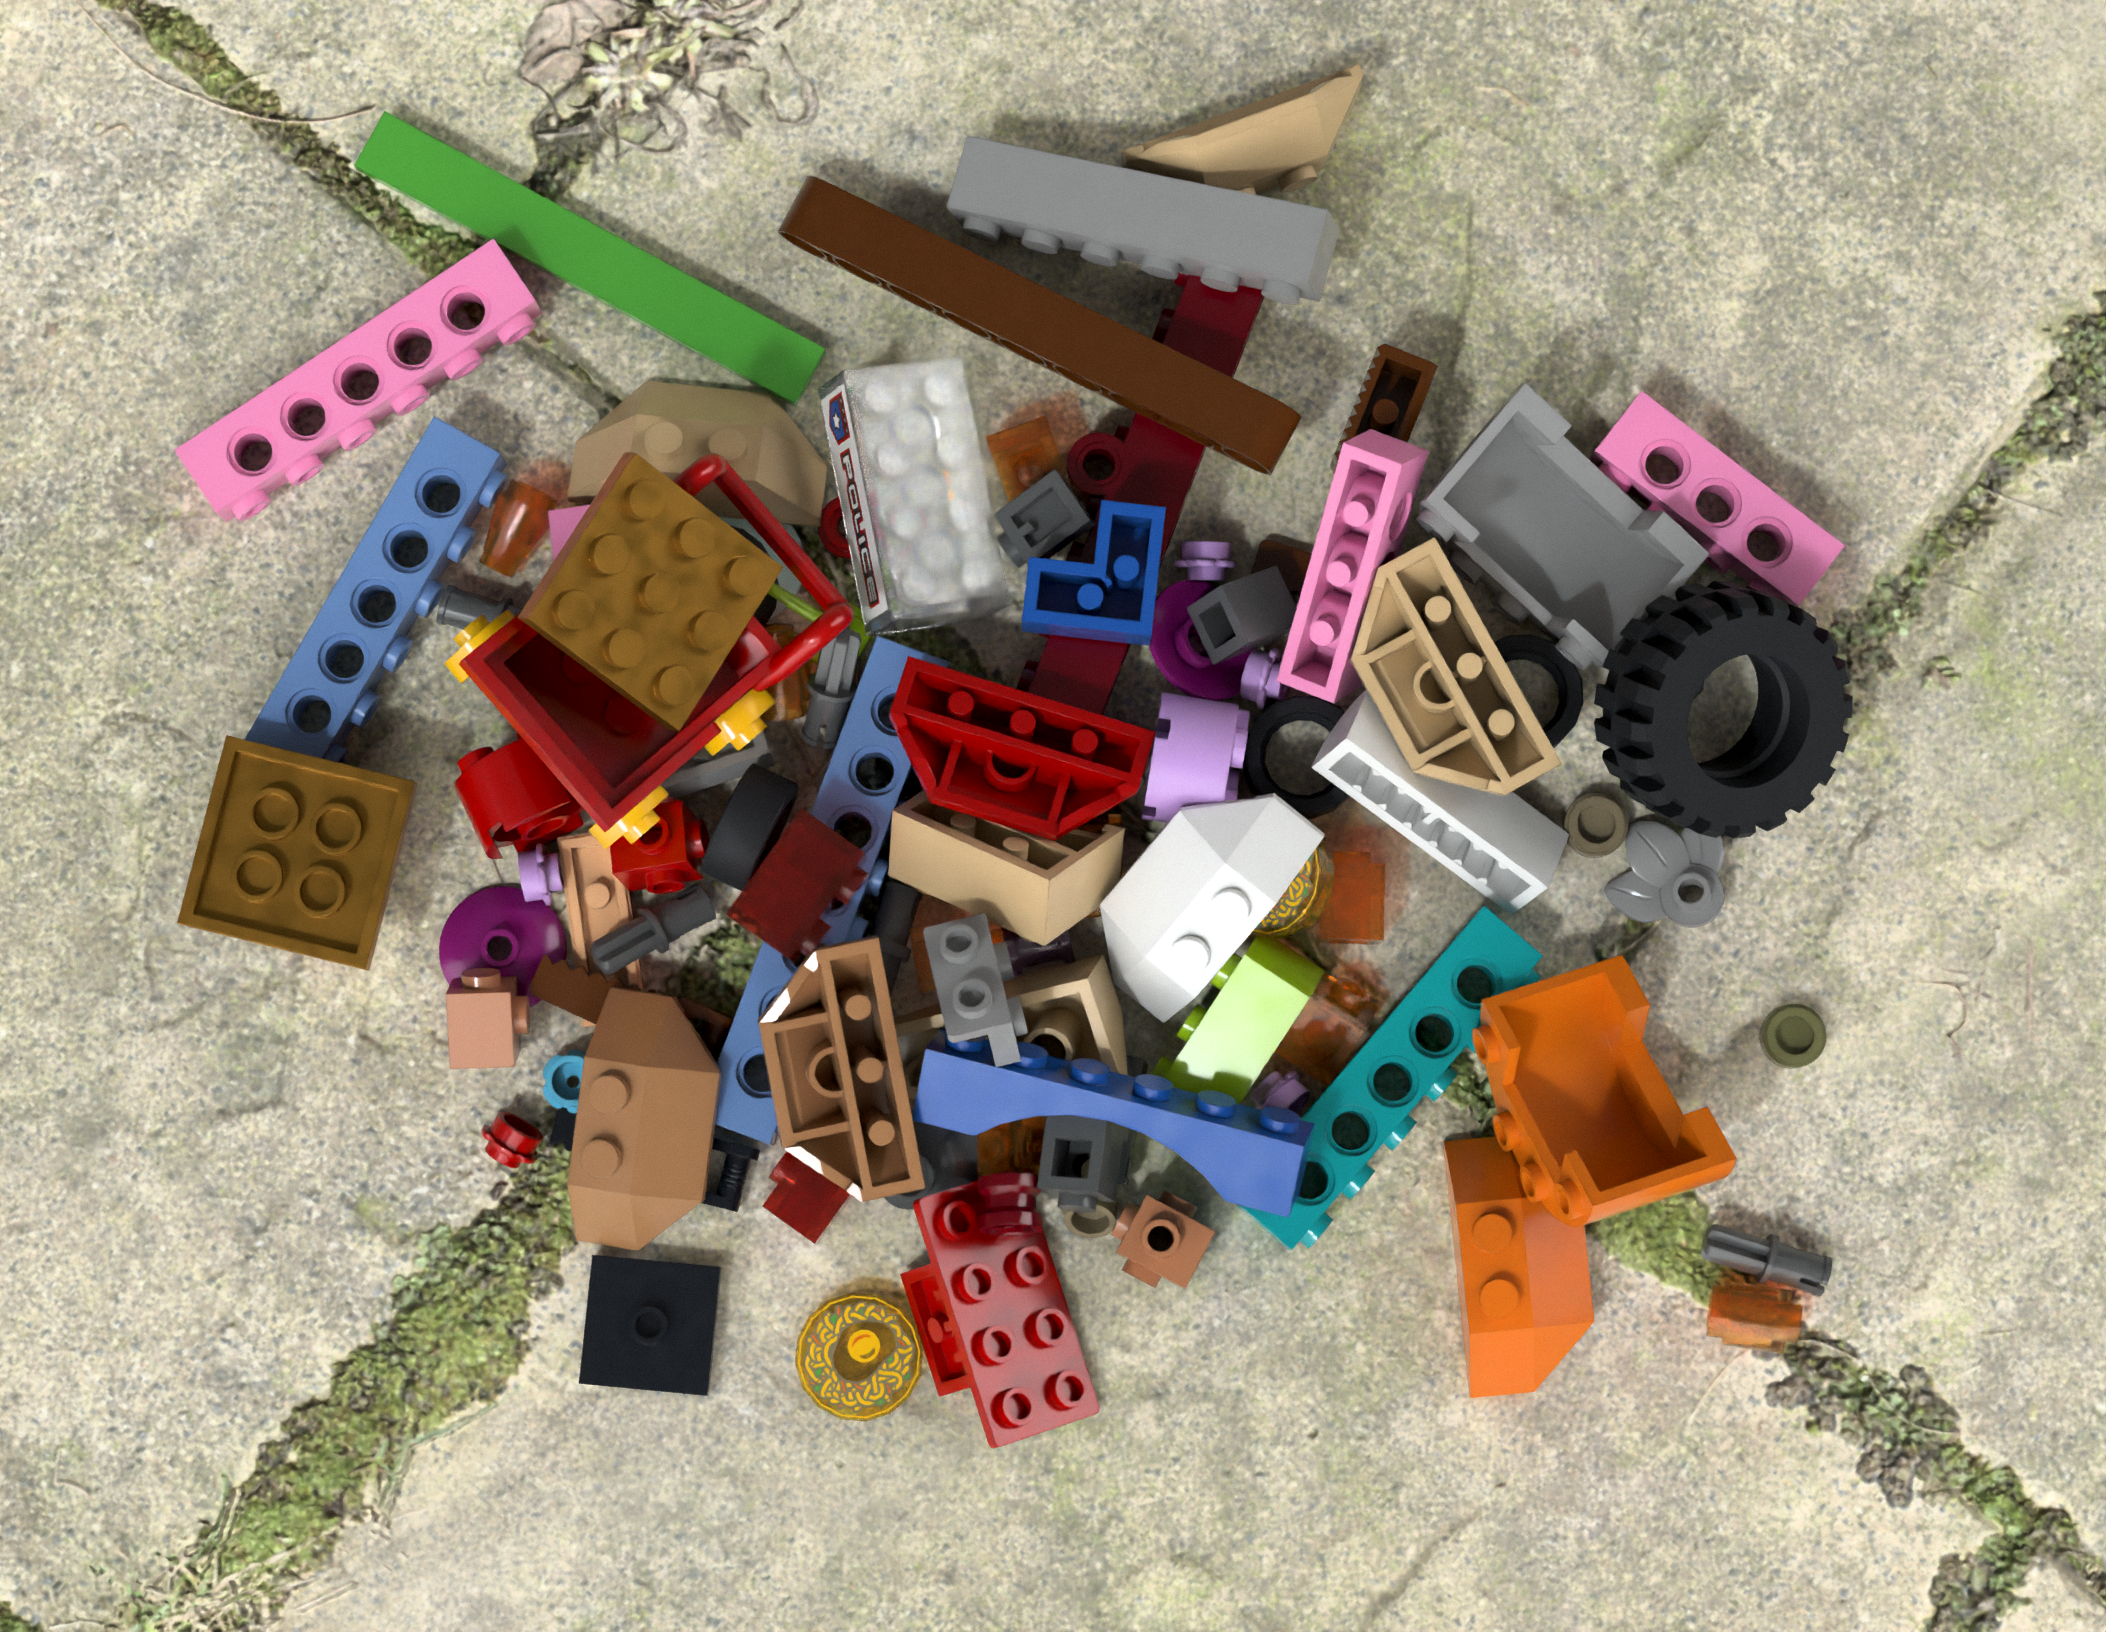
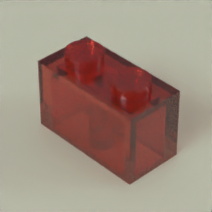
[726,808,870,963]

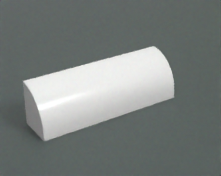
[1311,690,1570,915]

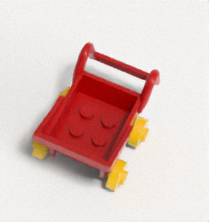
[444,453,854,849]

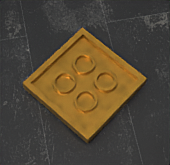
[518,452,784,731]
[177,735,418,971]

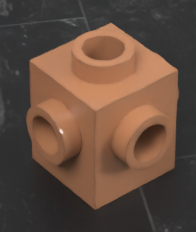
[1111,1190,1216,1289]

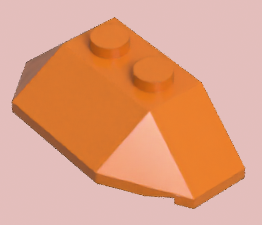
[1443,1136,1595,1398]

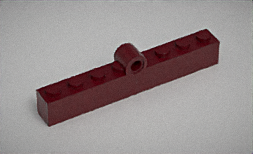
[1016,272,1264,715]

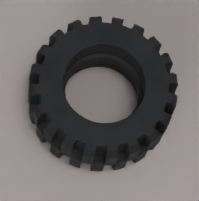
[1594,581,1853,839]

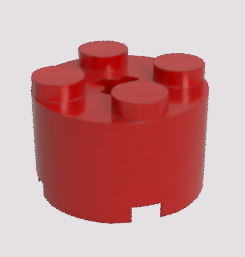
[454,732,585,859]

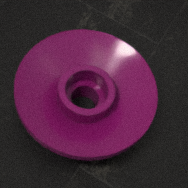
[1149,580,1257,701]
[439,886,567,1008]

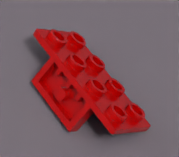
[900,1168,1100,1449]

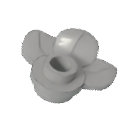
[1604,821,1725,928]

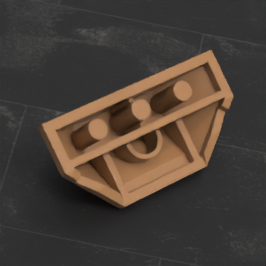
[757,935,925,1202]
[567,986,723,1251]

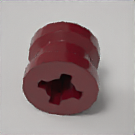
[978,1173,1043,1236]

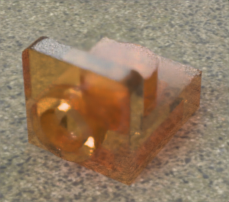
[1274,973,1378,1086]
[977,1116,1046,1178]

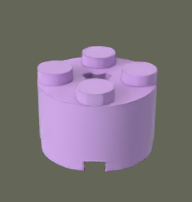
[1142,692,1250,823]

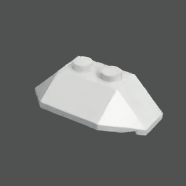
[1100,793,1325,1023]

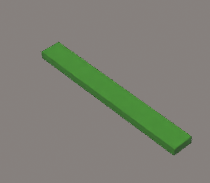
[354,111,826,407]

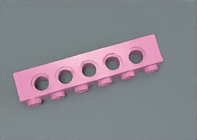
[174,238,542,522]

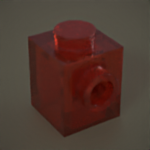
[762,1151,852,1244]

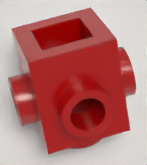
[610,796,710,894]

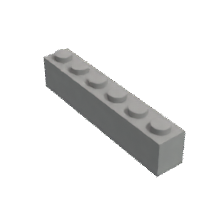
[946,136,1340,305]

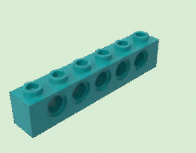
[1235,906,1543,1250]

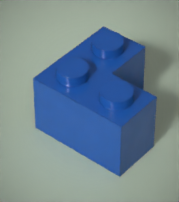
[1022,500,1166,646]

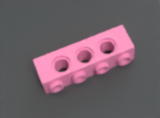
[1589,391,1845,607]
[1276,429,1429,703]

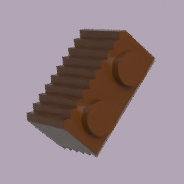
[1330,344,1438,474]

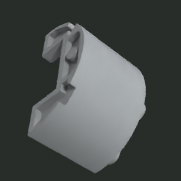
[1417,382,1710,670]

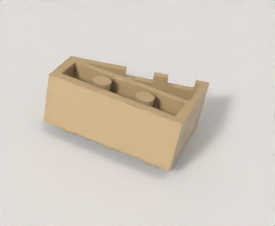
[888,790,1125,946]

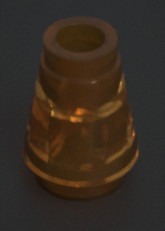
[479,478,558,578]

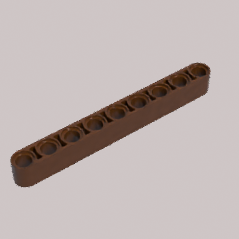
[778,176,1301,475]

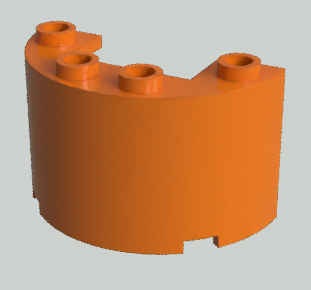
[1472,955,1737,1227]

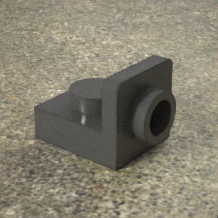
[993,469,1096,568]

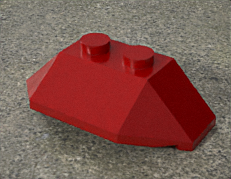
[889,656,1156,841]

